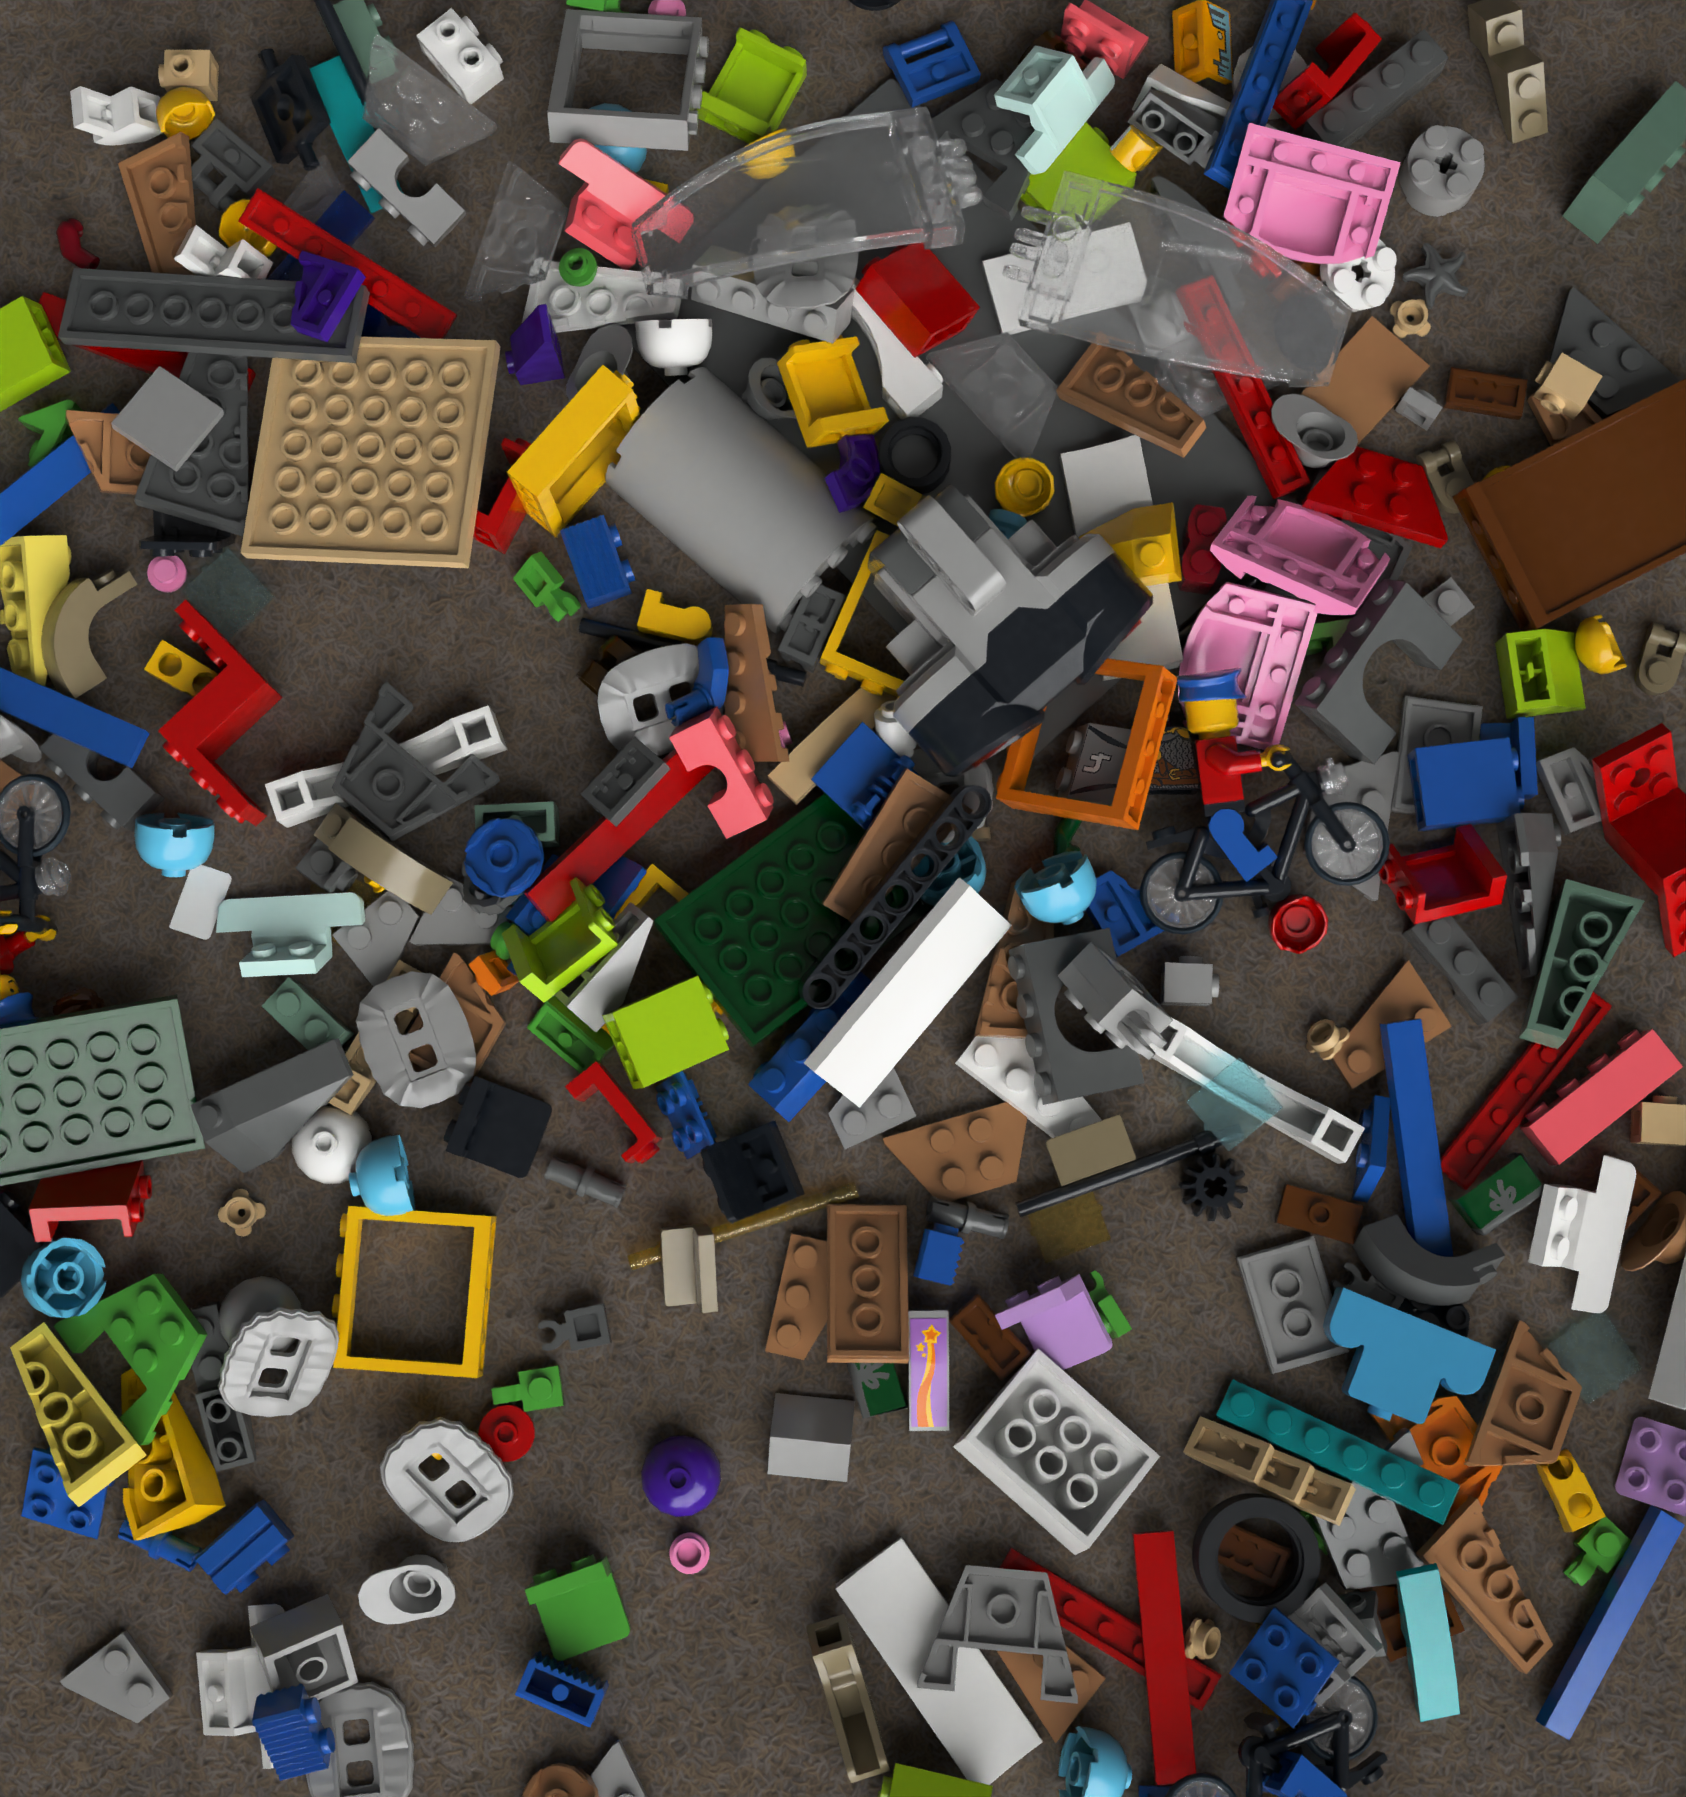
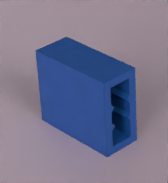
[1407,737,1524,832]

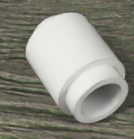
[874,700,917,758]

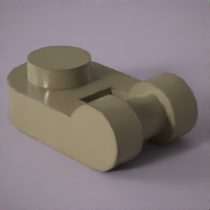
[1416,440,1474,514]
[1635,622,1686,696]

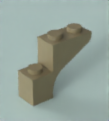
[1468,0,1548,144]
[806,1614,890,1783]

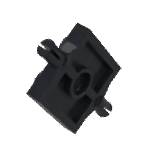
[250,48,331,171]

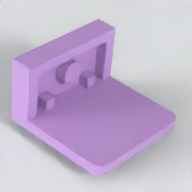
[995,1274,1112,1370]
[1615,1417,1686,1517]

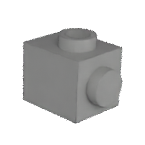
[1160,956,1219,1007]

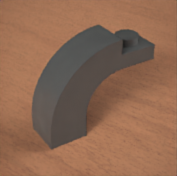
[1352,1214,1505,1306]

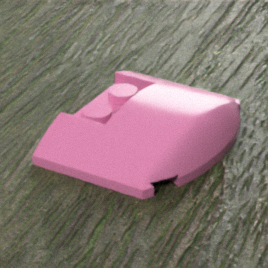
[1223,123,1401,264]
[1210,496,1390,615]
[1178,582,1318,750]

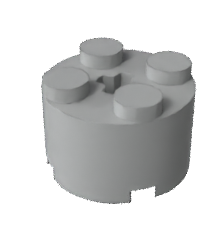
[1399,125,1485,217]

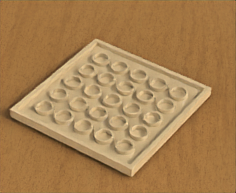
[241,337,501,568]

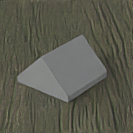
[767,1393,855,1482]

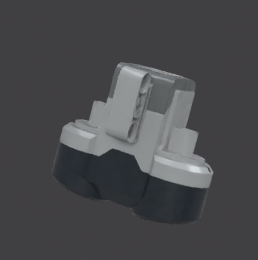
[868,484,1153,777]

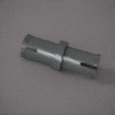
[544,1155,627,1208]
[926,1196,1009,1239]

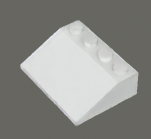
[953,1349,1160,1555]

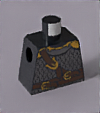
[1148,707,1200,795]

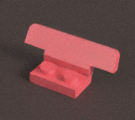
[558,138,694,270]

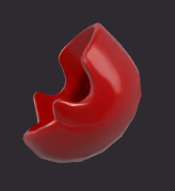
[1267,894,1328,954]

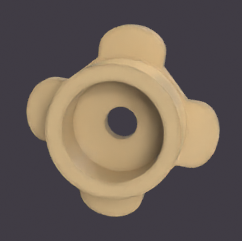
[1390,299,1431,339]
[1306,1019,1350,1060]
[218,1189,266,1237]
[1185,1618,1221,1660]

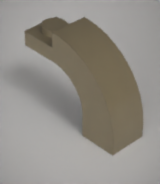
[41,569,137,699]
[314,803,453,915]

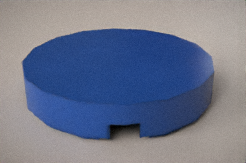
[464,818,544,898]

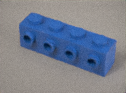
[748,971,872,1122]

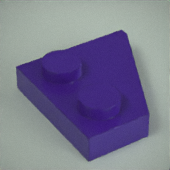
[291,250,366,342]

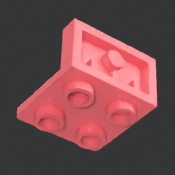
[1061,0,1149,79]

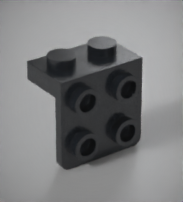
[139,510,235,557]
[444,1076,552,1178]
[701,1121,805,1223]
[0,1189,45,1298]

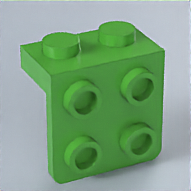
[525,1554,631,1660]

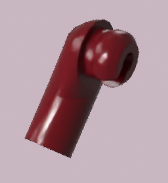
[56,218,100,269]

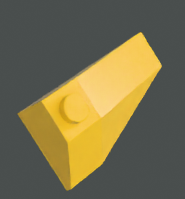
[1079,502,1182,586]
[121,1368,226,1540]

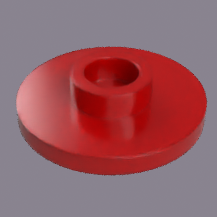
[478,1405,535,1462]

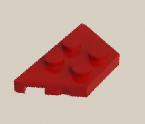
[1302,446,1448,549]

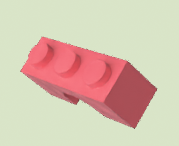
[669,707,774,839]

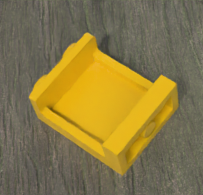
[777,335,889,448]

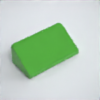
[527,996,614,1074]

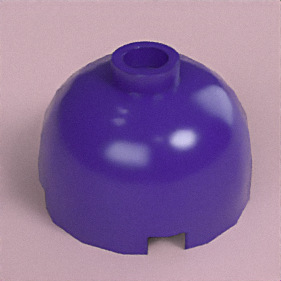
[641,1435,721,1517]

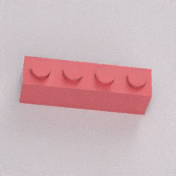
[1520,1029,1683,1166]

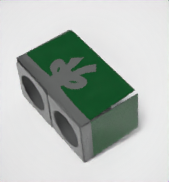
[1448,1152,1544,1236]
[846,1363,908,1419]

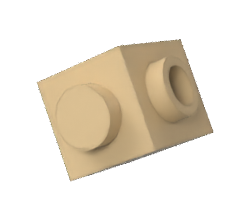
[158,50,219,101]
[1533,353,1602,420]
[1630,1096,1686,1146]

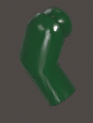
[1053,817,1082,856]

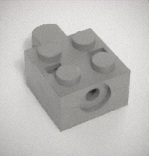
[1058,942,1173,1060]

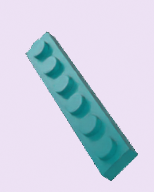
[1216,1379,1460,1525]

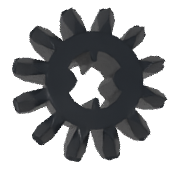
[1178,1153,1248,1221]

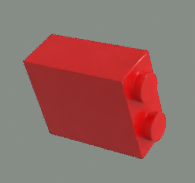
[855,239,980,358]

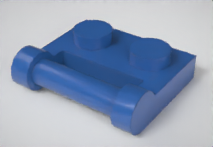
[883,20,981,108]

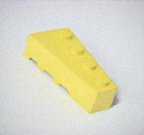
[10,1322,147,1507]

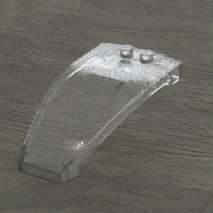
[631,106,983,299]
[1002,170,1353,387]

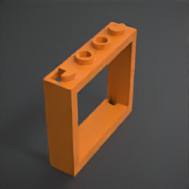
[996,658,1177,830]

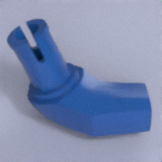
[665,637,729,727]

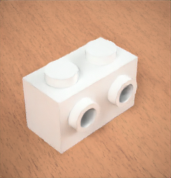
[416,8,504,106]

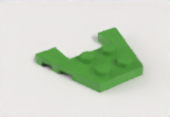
[54,1274,208,1446]

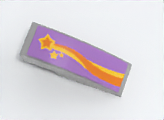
[908,1309,949,1431]

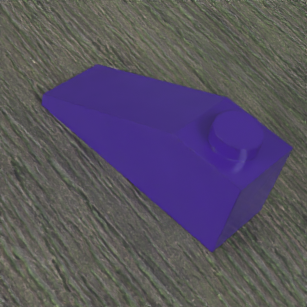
[505,304,565,385]

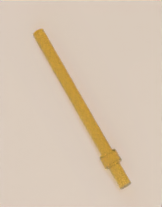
[627,1182,859,1270]

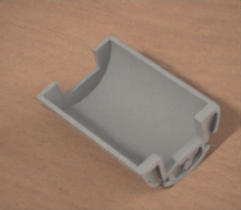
[605,367,879,635]

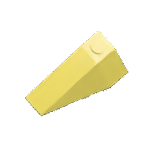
[0,535,72,686]

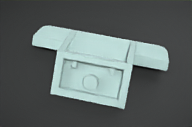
[994,45,1115,175]
[216,892,365,977]

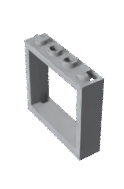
[547,9,709,151]

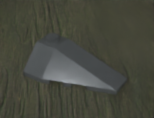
[1496,813,1561,979]
[190,1038,354,1173]

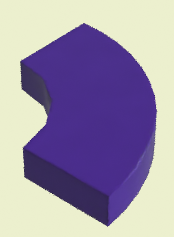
[824,434,880,513]

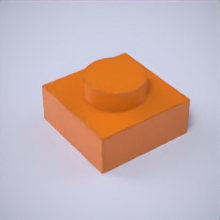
[468,950,519,996]

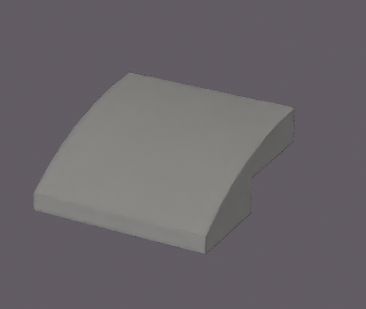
[1288,1582,1384,1706]

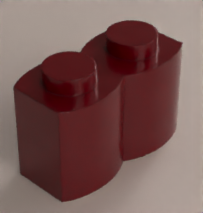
[1177,504,1227,595]

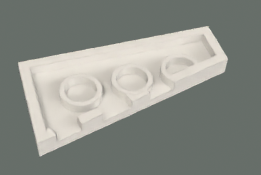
[522,259,685,333]
[955,1036,1102,1138]

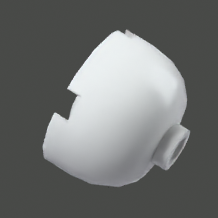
[635,319,712,376]
[292,1106,372,1184]

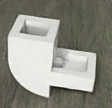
[70,86,163,146]
[174,225,274,279]

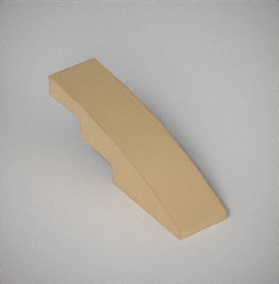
[768,688,898,805]
[1183,1416,1356,1526]

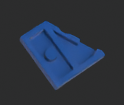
[1085,870,1180,958]
[1352,1095,1391,1203]

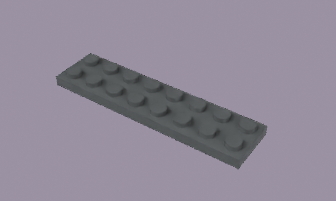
[58,268,370,363]

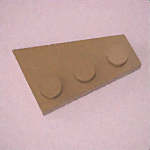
[765,1233,827,1360]
[997,1644,1106,1743]

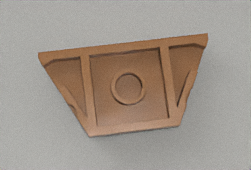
[65,410,151,495]
[379,953,506,1092]
[883,1102,1027,1201]
[1464,1320,1582,1467]

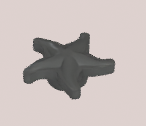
[1402,243,1469,309]

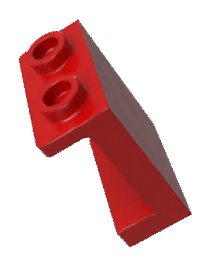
[1273,13,1382,130]
[473,437,531,554]
[1378,824,1507,925]
[565,1061,663,1164]
[29,1160,152,1242]

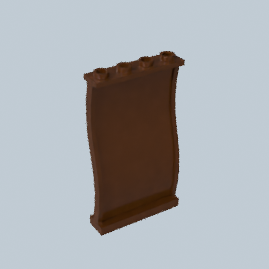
[1452,379,1686,631]

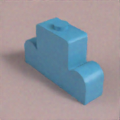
[1323,1287,1496,1424]

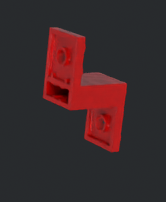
[158,599,283,826]
[1592,723,1686,957]

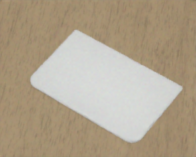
[169,865,231,940]

